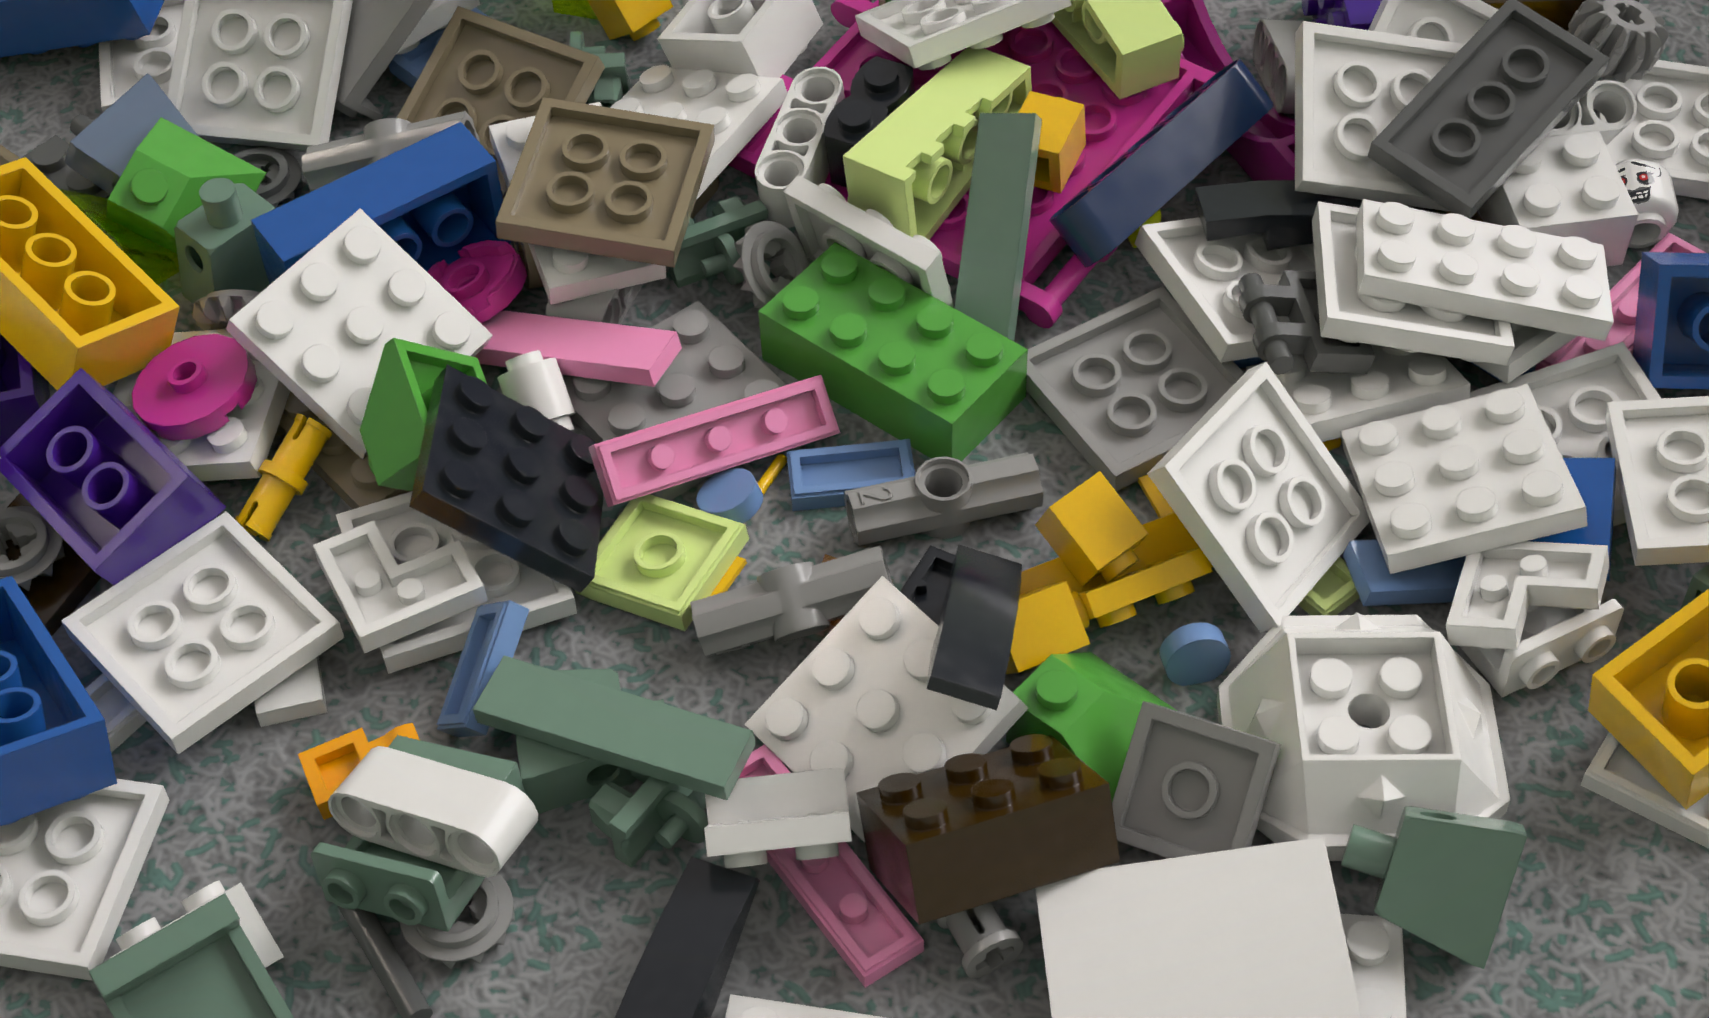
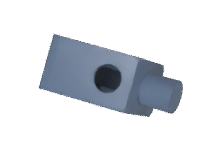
[65,73,199,194]

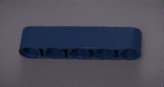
[1049,58,1274,268]

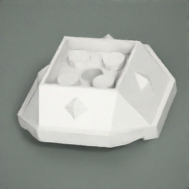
[1216,612,1510,861]

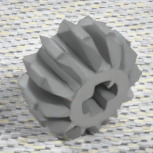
[1567,0,1669,83]

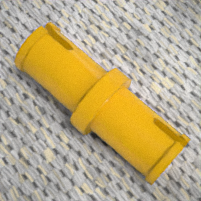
[235,413,333,542]

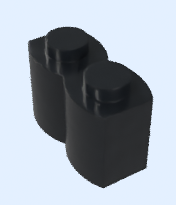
[824,56,915,188]

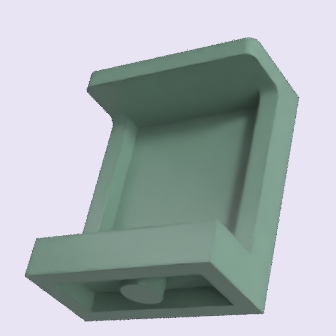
[311,735,526,932]
[89,893,294,1018]

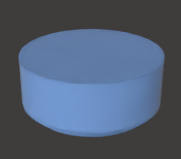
[696,468,763,523]
[1159,623,1231,686]

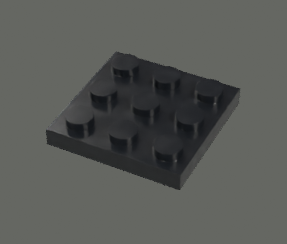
[409,365,604,593]

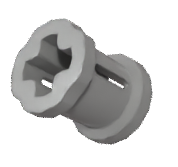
[936,902,1023,978]

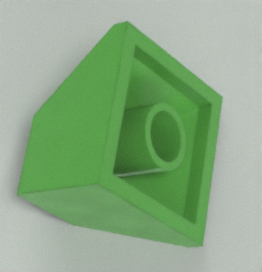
[106,117,266,254]
[360,338,487,491]
[1006,652,1177,802]

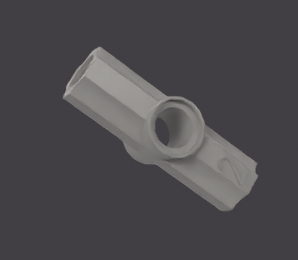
[302,111,480,192]
[844,452,1043,546]
[690,546,893,658]

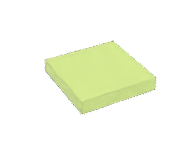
[575,494,749,631]

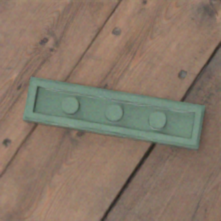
[954,113,1042,341]
[473,655,756,800]

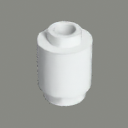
[497,350,575,431]

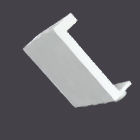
[1035,837,1362,1018]

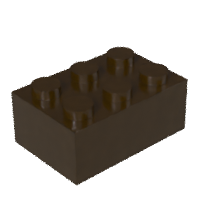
[856,734,1120,925]

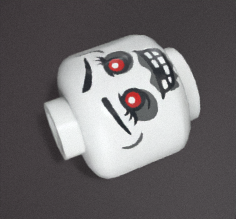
[1615,159,1679,248]

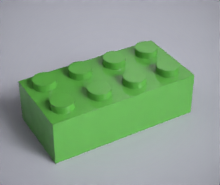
[758,242,1028,462]

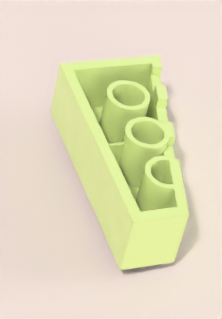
[1051,0,1184,99]
[843,47,1032,240]

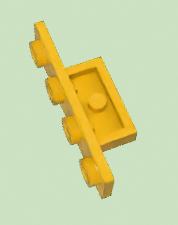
[1019,512,1213,628]

